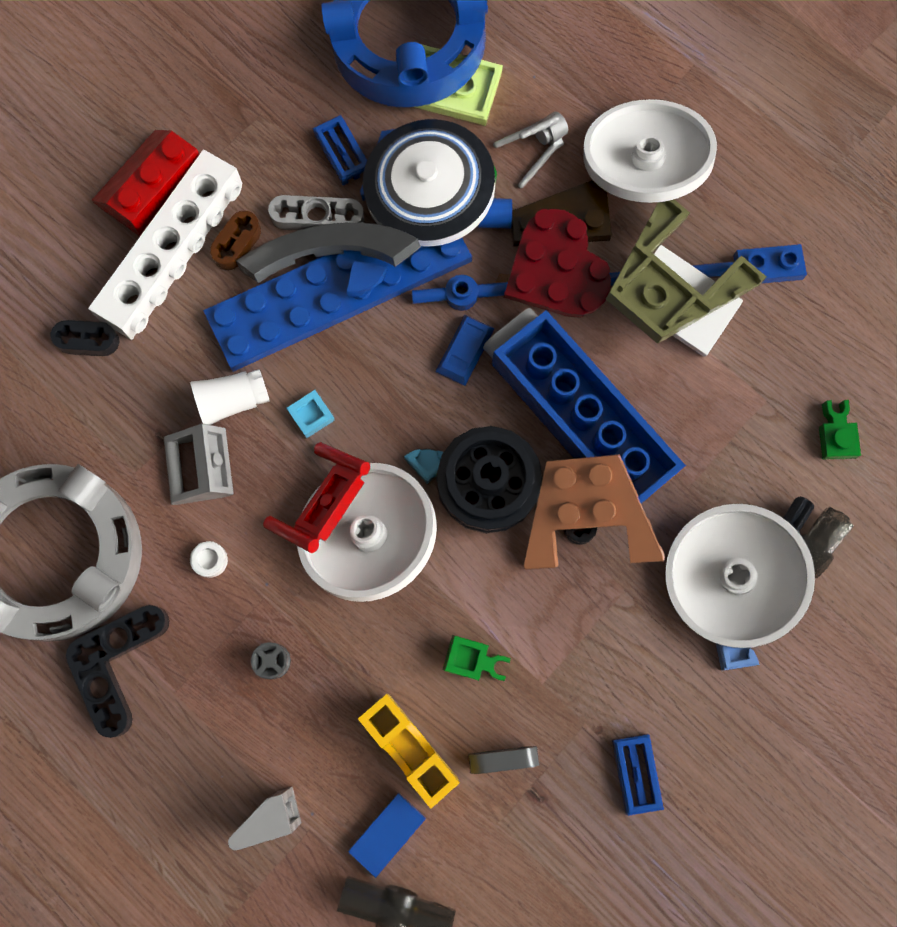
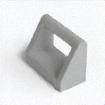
[164,424,234,505]
[228,787,302,850]

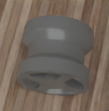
[251,642,291,679]

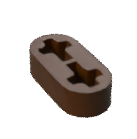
[210,211,261,270]

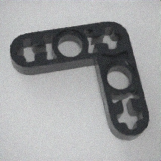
[66,605,170,738]

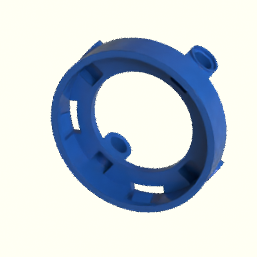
[321,0,488,107]

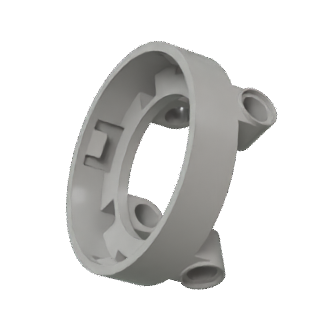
[0,464,142,641]

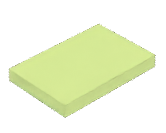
[415,44,503,126]

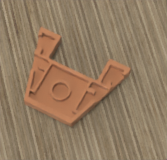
[524,454,665,569]

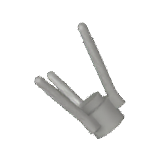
[493,111,569,189]

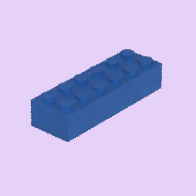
[491,310,686,504]

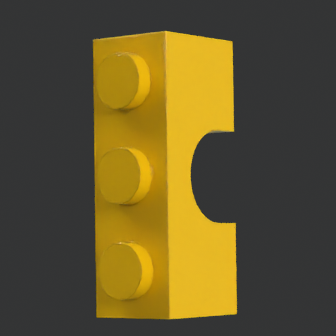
[358,693,460,809]

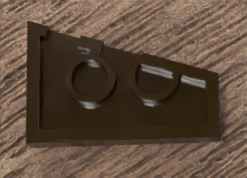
[511,180,612,247]

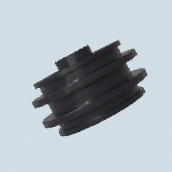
[436,426,543,534]

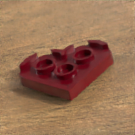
[503,209,611,318]

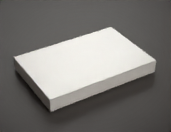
[654,245,743,357]

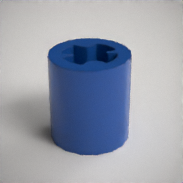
[478,198,512,229]

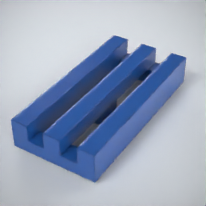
[313,115,367,185]
[612,734,664,816]

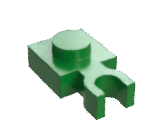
[819,400,861,460]
[442,635,511,681]

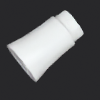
[190,369,269,425]

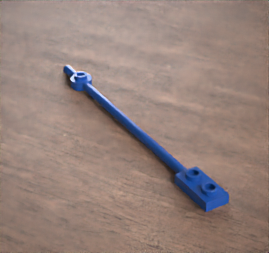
[412,244,807,311]

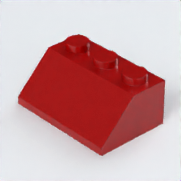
[92,130,200,237]

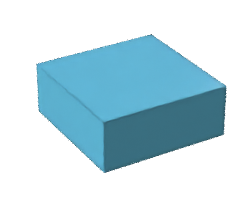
[287,390,335,439]

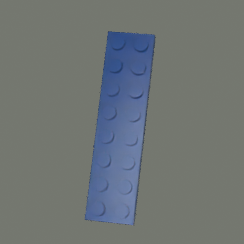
[203,238,472,372]

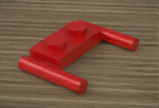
[263,442,370,553]

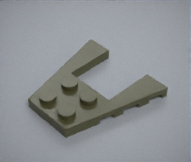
[606,199,767,344]

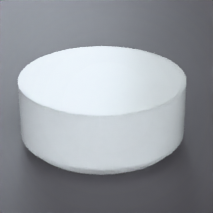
[190,541,228,578]

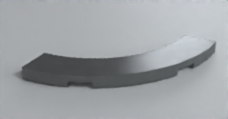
[236,222,421,283]

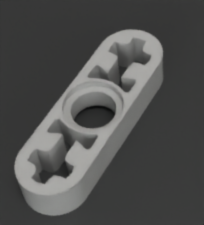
[268,195,364,230]

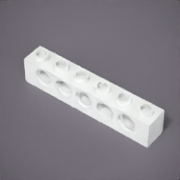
[88,149,242,340]

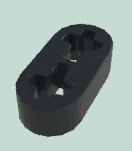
[50,320,120,356]

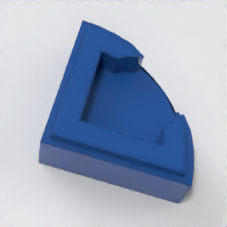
[347,261,387,297]

